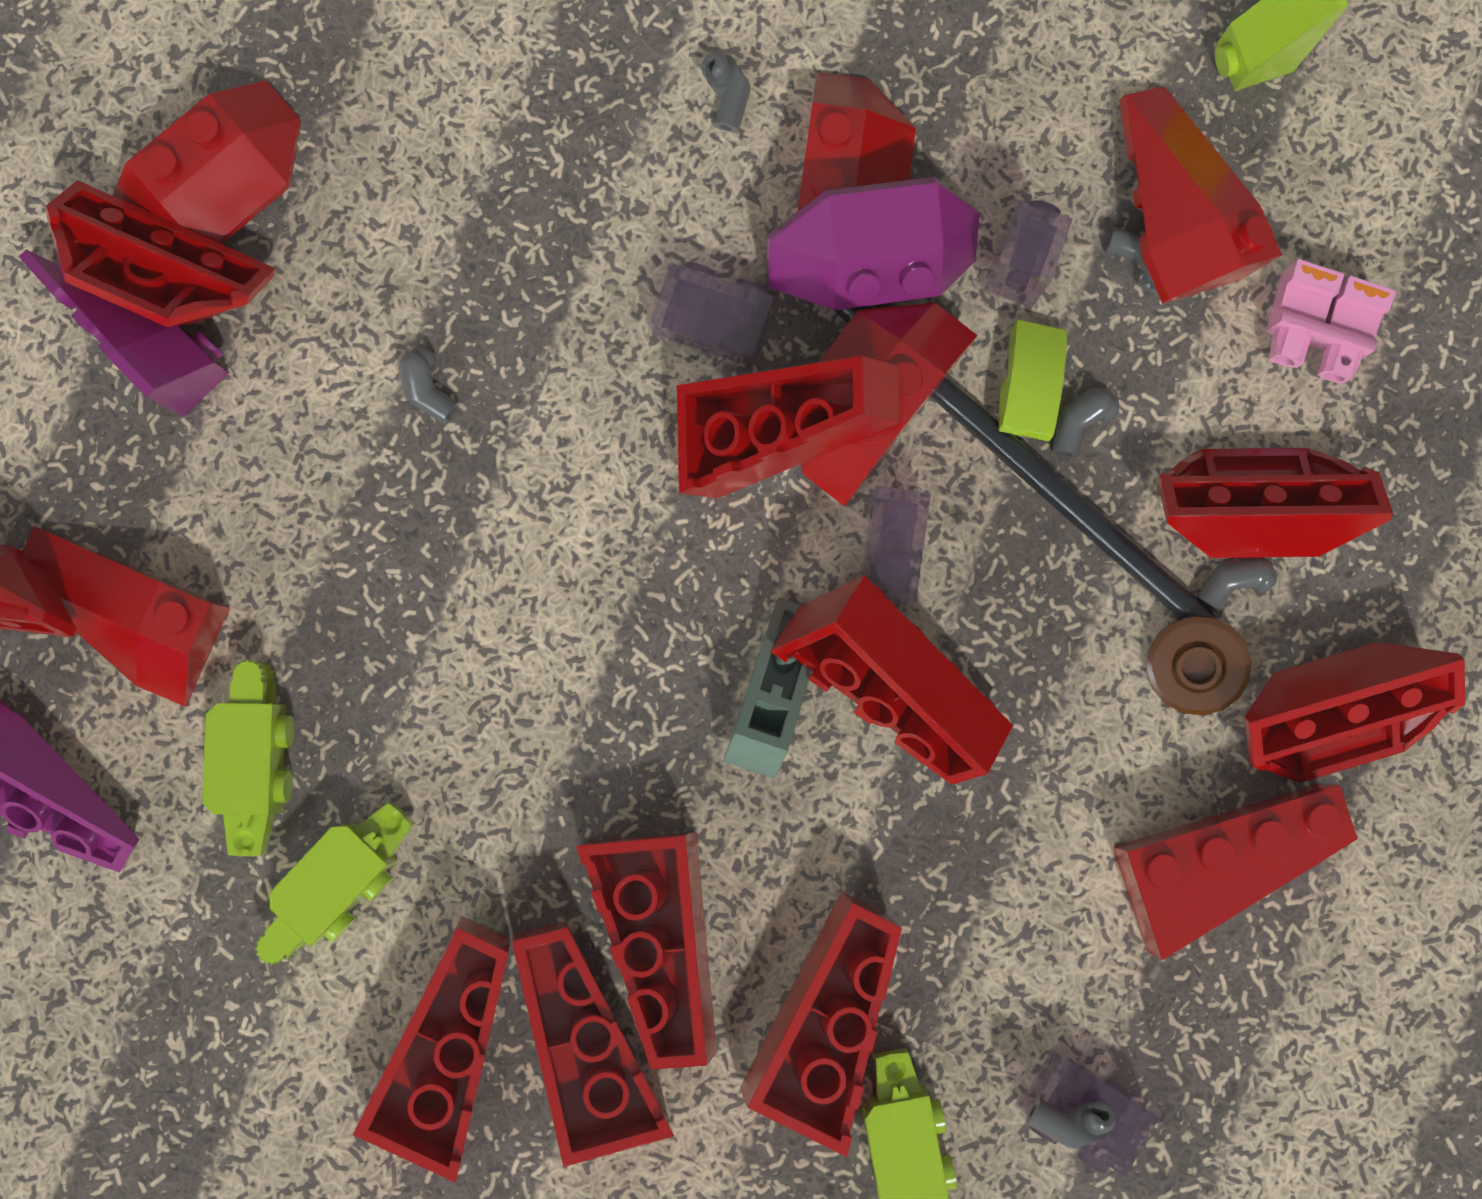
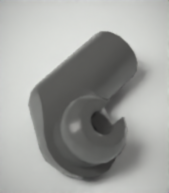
[701,51,751,134]
[1105,226,1158,294]
[398,346,459,425]
[1052,388,1119,457]
[1196,557,1277,613]
[1026,1098,1116,1149]

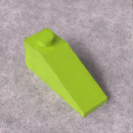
[1215,0,1349,91]

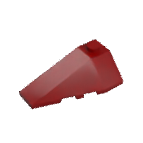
[1119,86,1282,304]
[22,526,230,707]

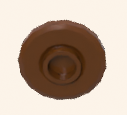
[1146,615,1252,716]

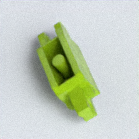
[202,659,295,856]
[255,802,416,965]
[862,1048,957,1199]

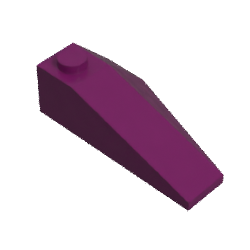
[18,249,229,417]
[0,700,140,873]

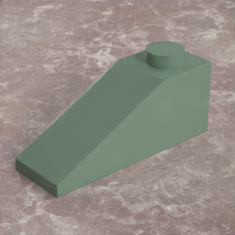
[723,597,812,779]

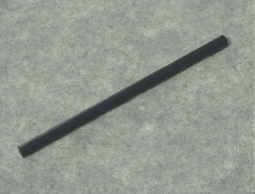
[832,306,1221,620]

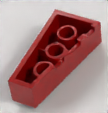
[1113,783,1358,961]

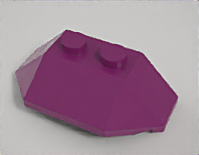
[767,177,980,310]

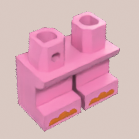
[1266,259,1396,384]

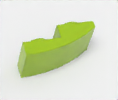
[998,319,1067,442]

